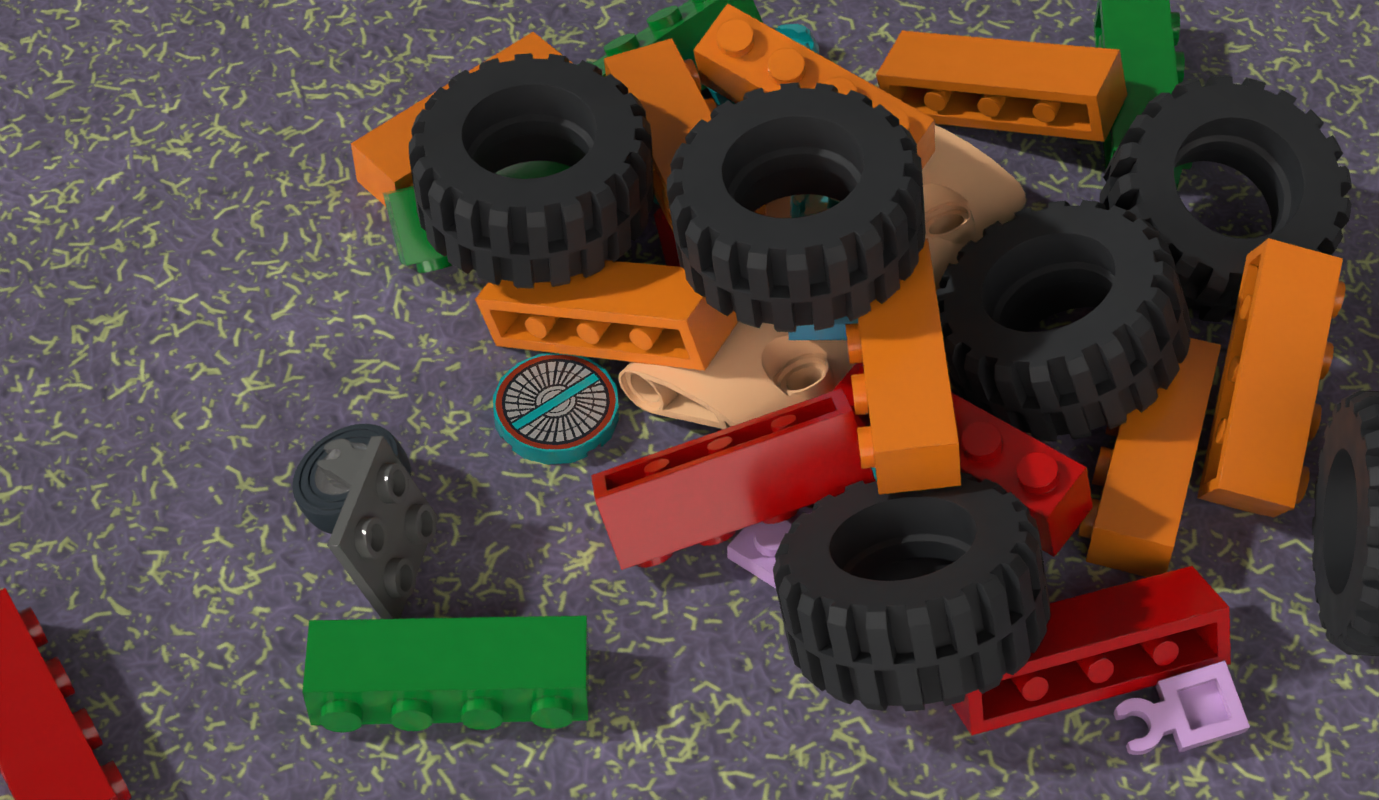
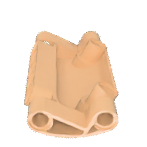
[618,125,1026,430]

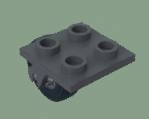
[292,424,438,619]

